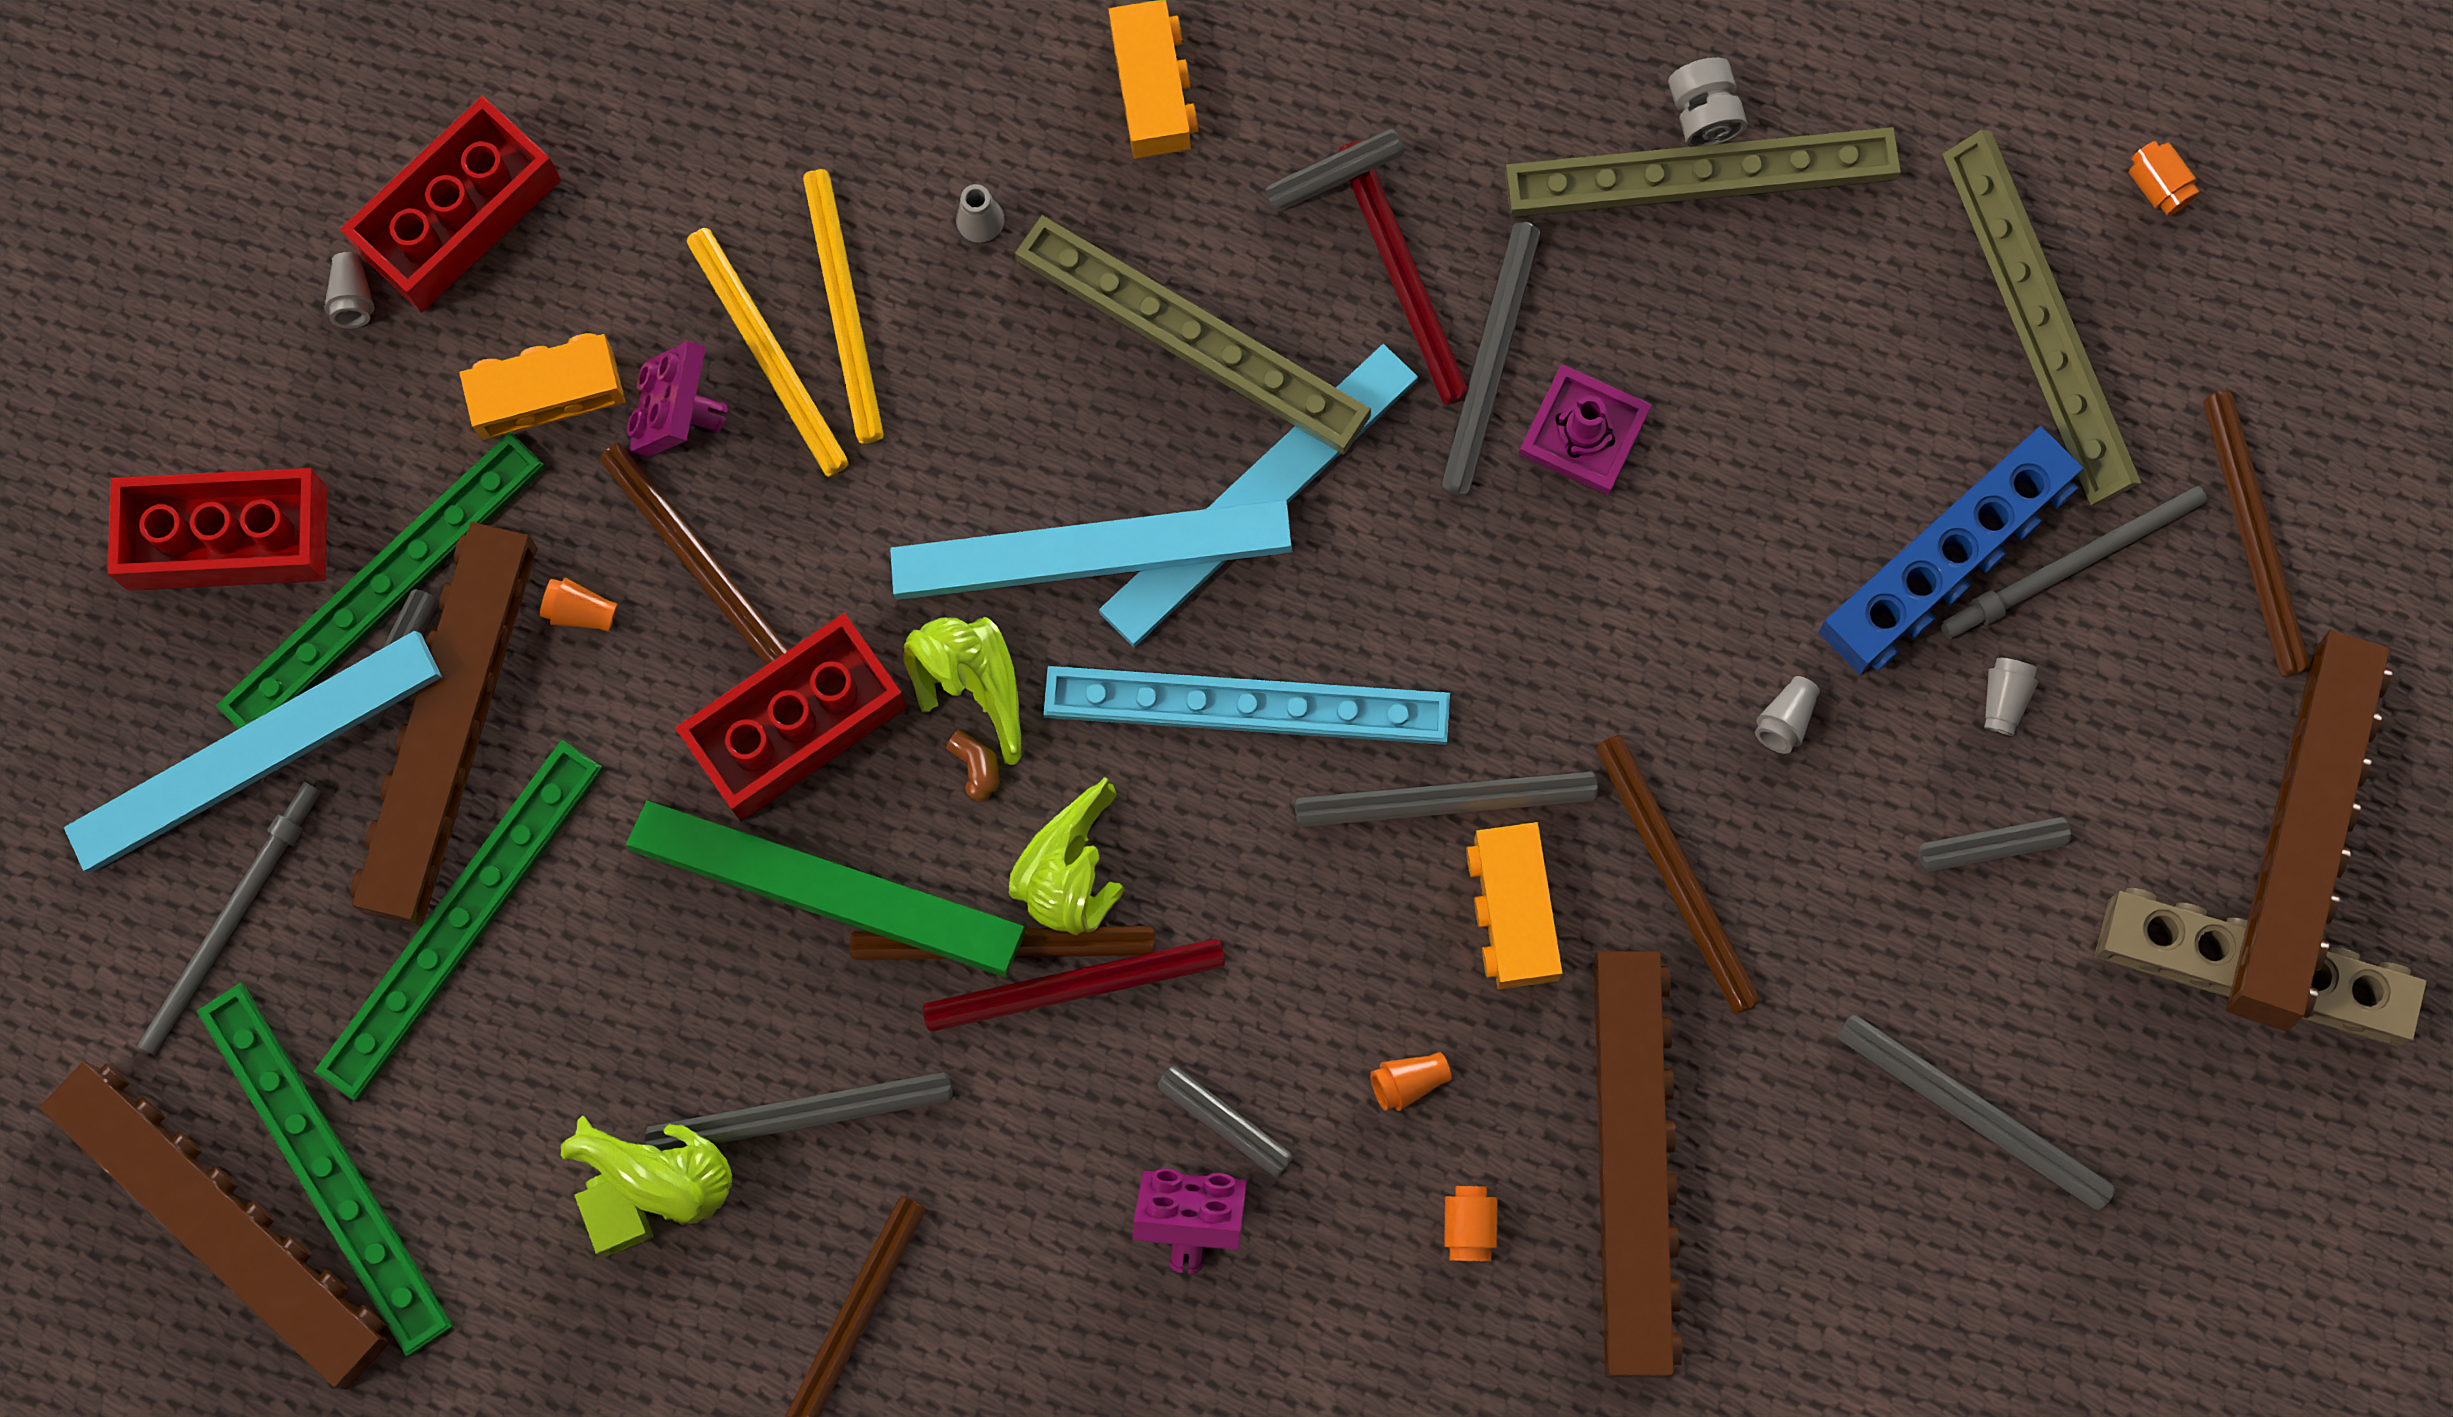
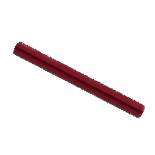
[1339,141,1468,405]
[922,939,1225,1032]

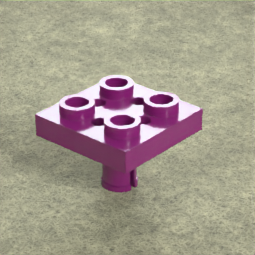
[627,341,728,457]
[1519,364,1652,496]
[1132,1169,1247,1274]

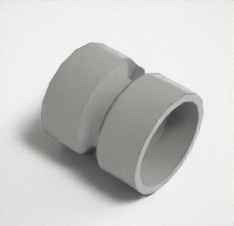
[1668,57,1748,147]

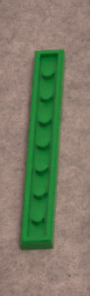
[216,431,546,729]
[313,740,604,1102]
[626,800,1026,978]
[196,983,454,1357]

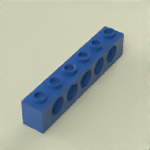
[1818,425,2083,675]

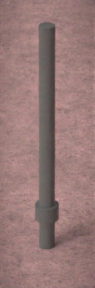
[1940,486,2207,640]
[137,782,322,1056]

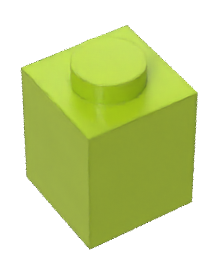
[574,1174,654,1258]

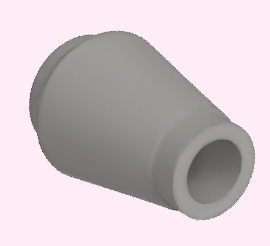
[956,184,1005,243]
[324,252,375,329]
[1984,658,2039,736]
[1755,676,1820,754]

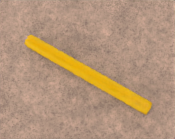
[803,169,884,444]
[687,228,848,477]

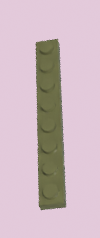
[1505,127,1901,217]
[1942,130,2141,505]
[1015,215,1371,455]

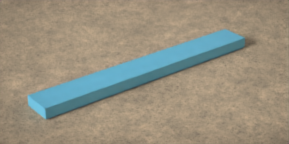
[1099,344,1418,648]
[890,500,1292,600]
[64,631,442,873]
[1044,666,1450,745]

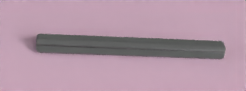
[1441,222,1541,496]
[1295,772,1598,827]
[1837,1015,2115,1210]
[645,1072,953,1151]

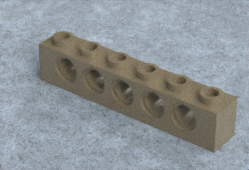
[2094,888,2427,1047]

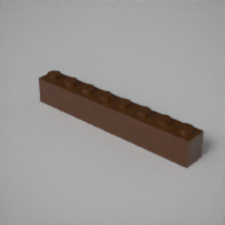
[350,522,538,927]
[2226,629,2392,1032]
[1594,951,1682,1377]
[39,1061,391,1390]

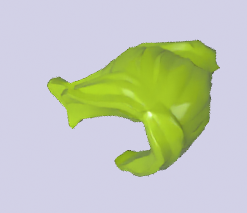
[903,617,1021,765]
[1009,777,1125,935]
[561,1116,732,1226]

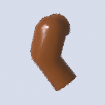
[946,729,1000,802]

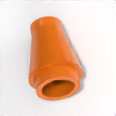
[540,577,618,632]
[1370,1052,1452,1111]

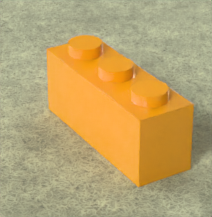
[1108,0,1198,159]
[459,333,626,441]
[1466,822,1562,990]

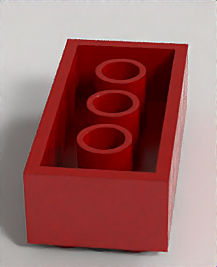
[340,96,562,314]
[108,468,328,591]
[675,612,908,822]

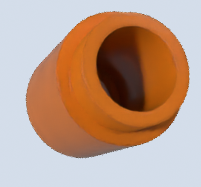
[2128,141,2200,217]
[1444,1186,1497,1261]

